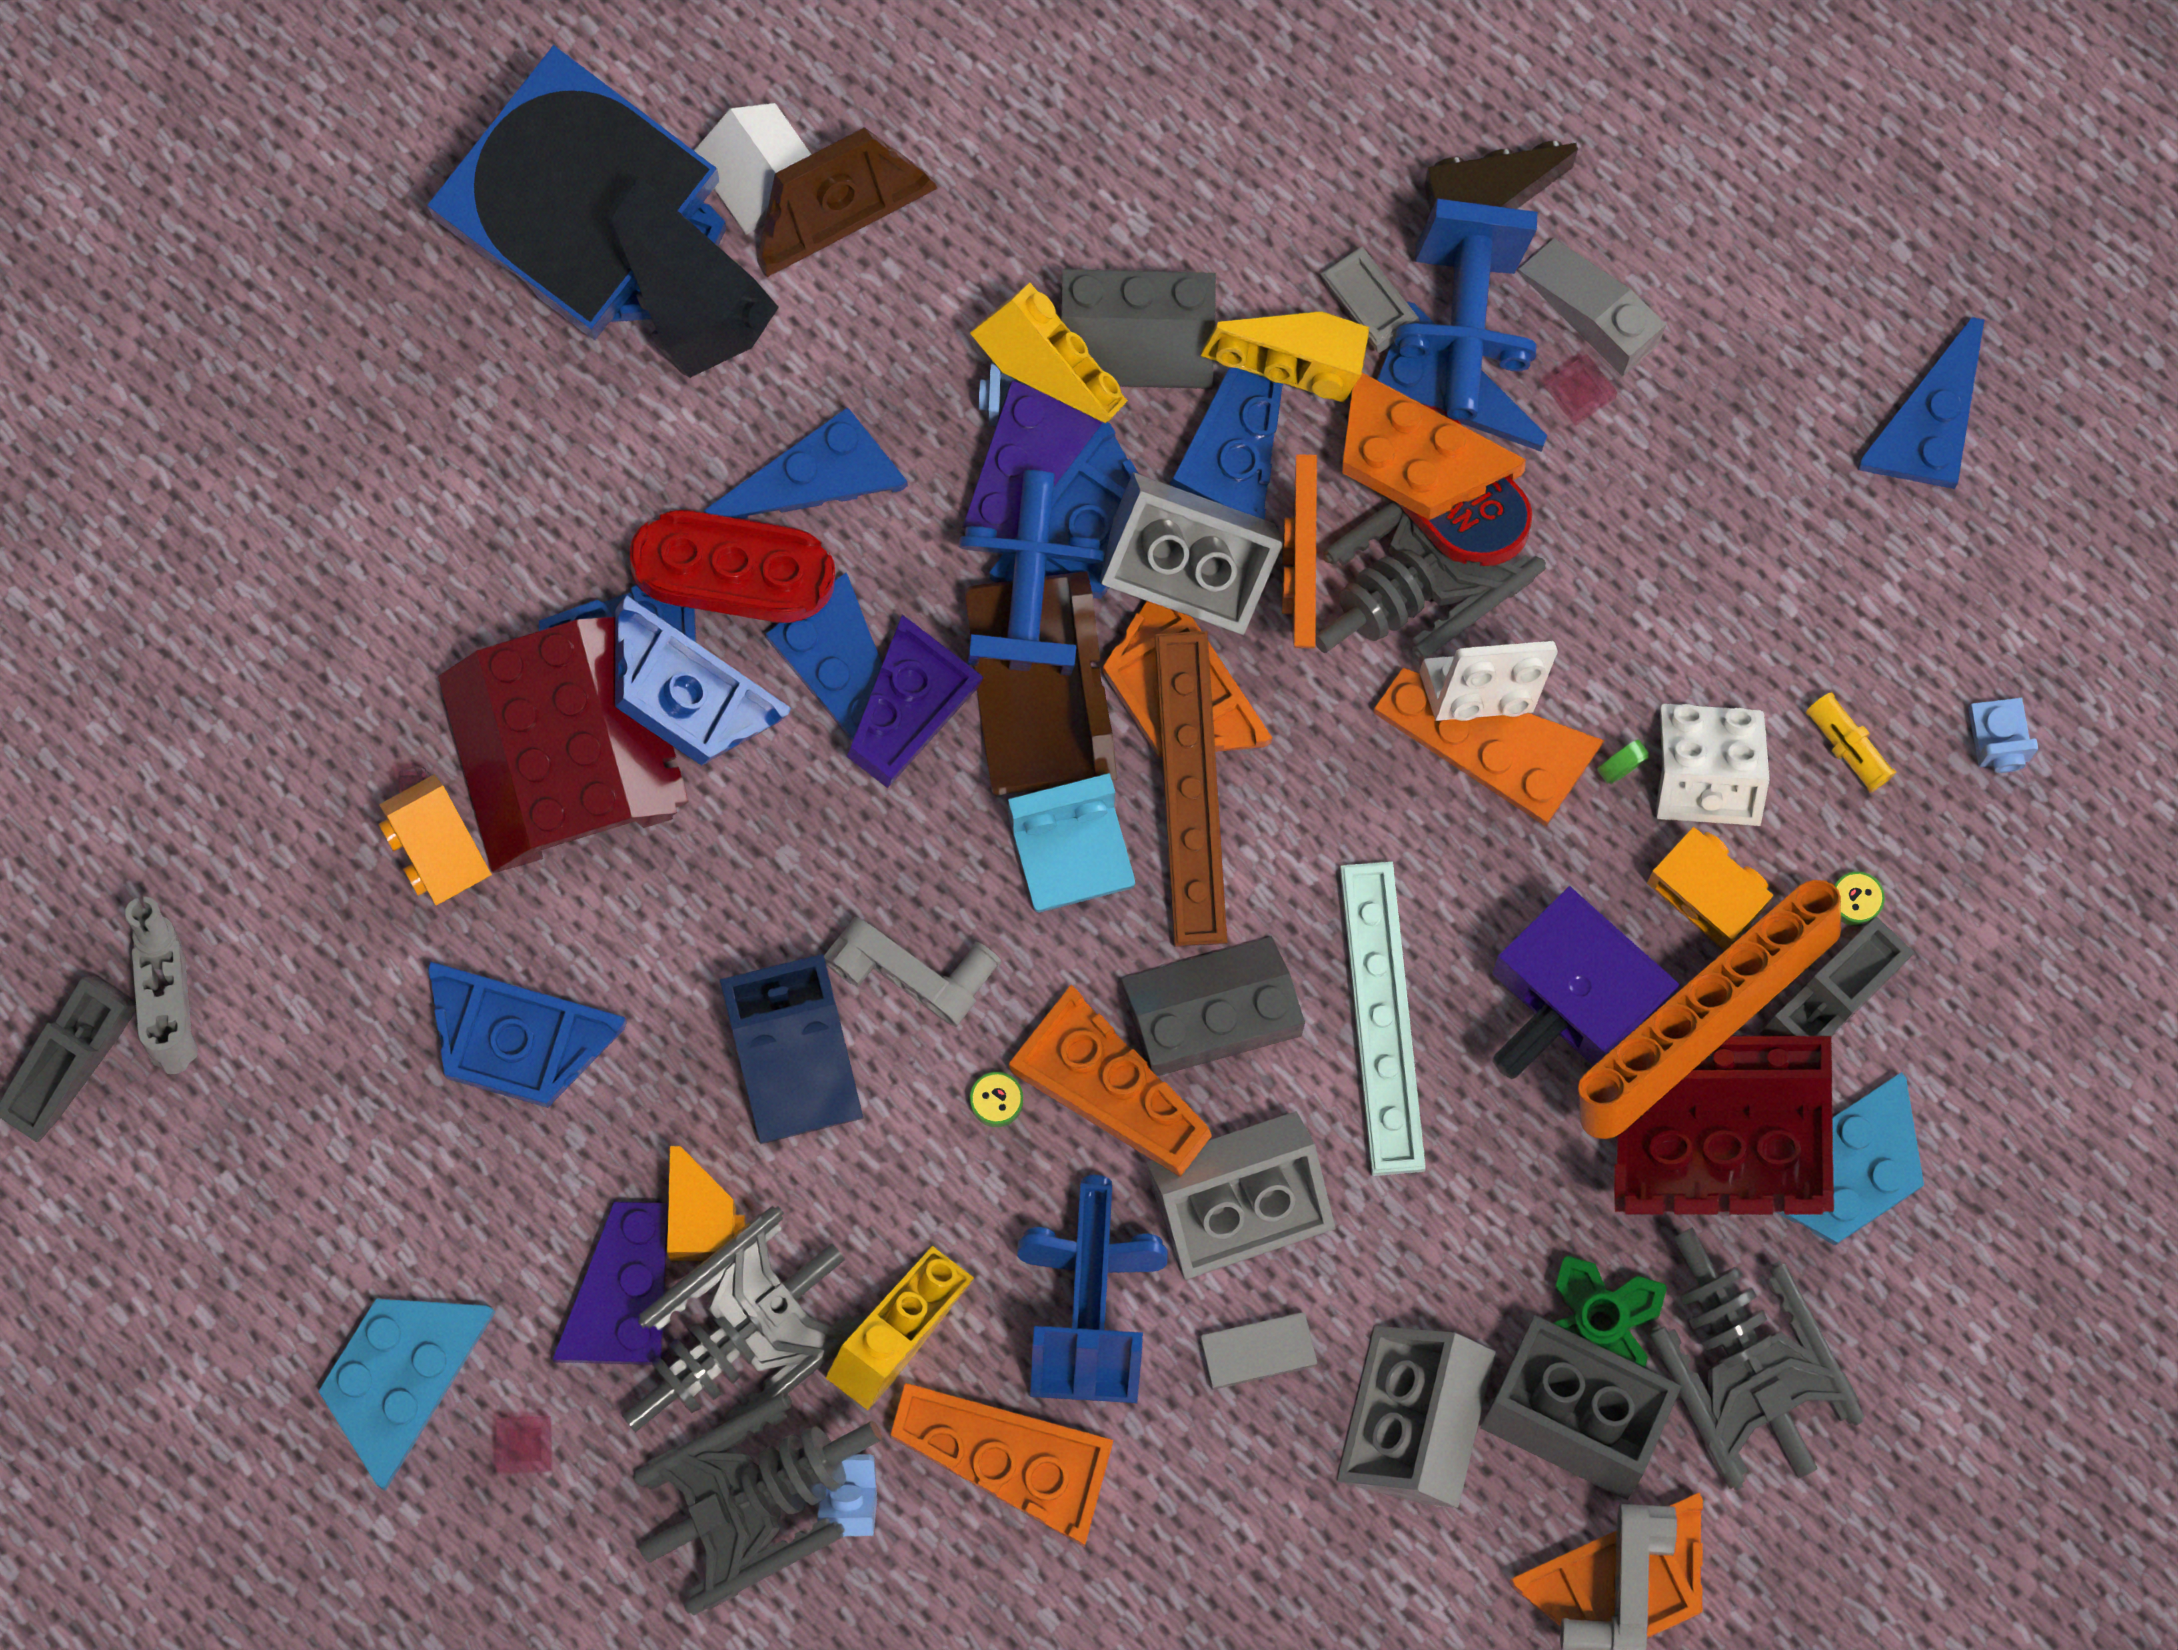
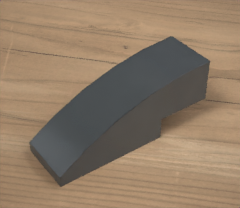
[1760,916,1915,1036]
[0,976,136,1142]

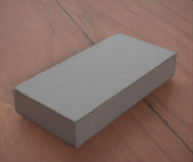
[1321,246,1420,354]
[1200,1312,1317,1390]

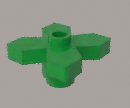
[1553,1256,1667,1368]

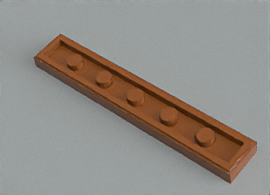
[1155,631,1227,947]

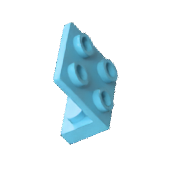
[1008,773,1135,913]

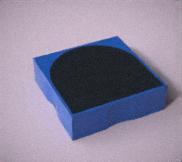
[427,45,719,341]

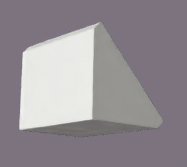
[694,103,811,235]

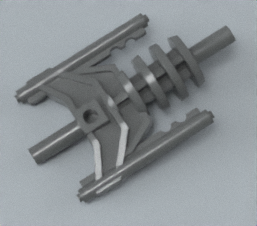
[1315,501,1546,661]
[622,1205,866,1433]
[1650,1227,1865,1491]
[634,1393,882,1615]

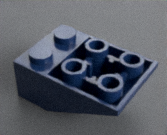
[719,954,864,1145]

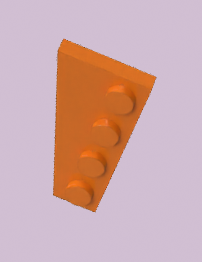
[1373,668,1605,827]
[1008,984,1212,1177]
[890,1383,1114,1547]

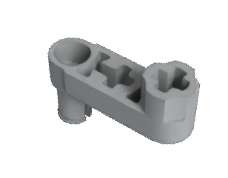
[125,897,198,1074]
[824,917,1002,1027]
[1560,1504,1677,1650]

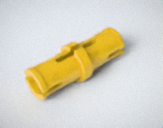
[1805,692,1897,793]

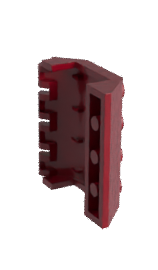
[438,617,689,873]
[1614,1036,1834,1215]

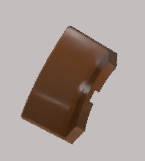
[965,571,1117,795]

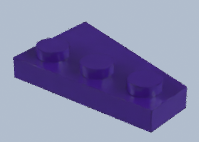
[962,380,1103,539]
[847,614,983,788]
[552,1202,668,1365]

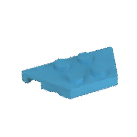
[1776,1072,1924,1246]
[318,1299,496,1491]

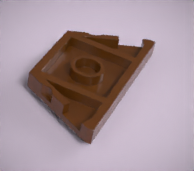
[757,127,937,277]

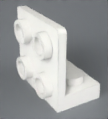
[1419,641,1558,721]
[1656,704,1770,826]

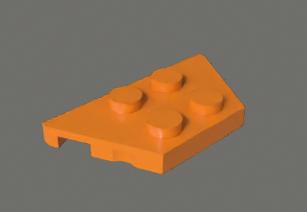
[1342,372,1526,520]
[1282,454,1317,648]
[1103,601,1272,757]
[1510,1492,1703,1639]

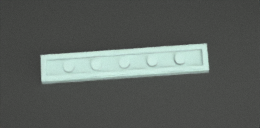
[1340,861,1426,1176]

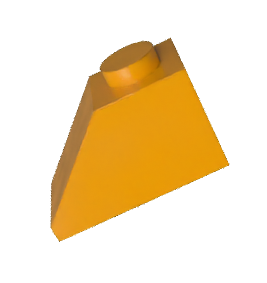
[667,1146,746,1261]

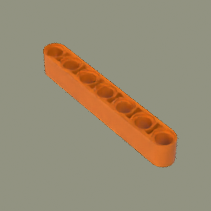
[1578,880,1841,1139]

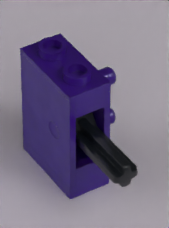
[1492,886,1680,1079]

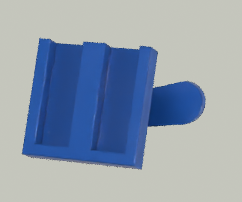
[1395,199,1538,421]
[959,470,1104,676]
[1017,1175,1168,1403]

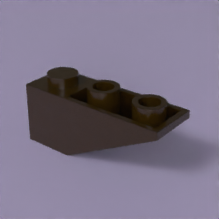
[1424,141,1578,213]

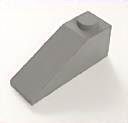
[1517,238,1666,377]

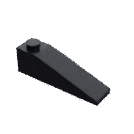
[604,175,779,378]

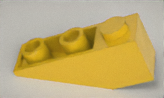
[970,282,1128,423]
[1201,311,1369,403]
[826,1246,974,1411]

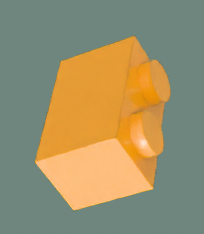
[378,774,492,906]
[1647,827,1774,951]

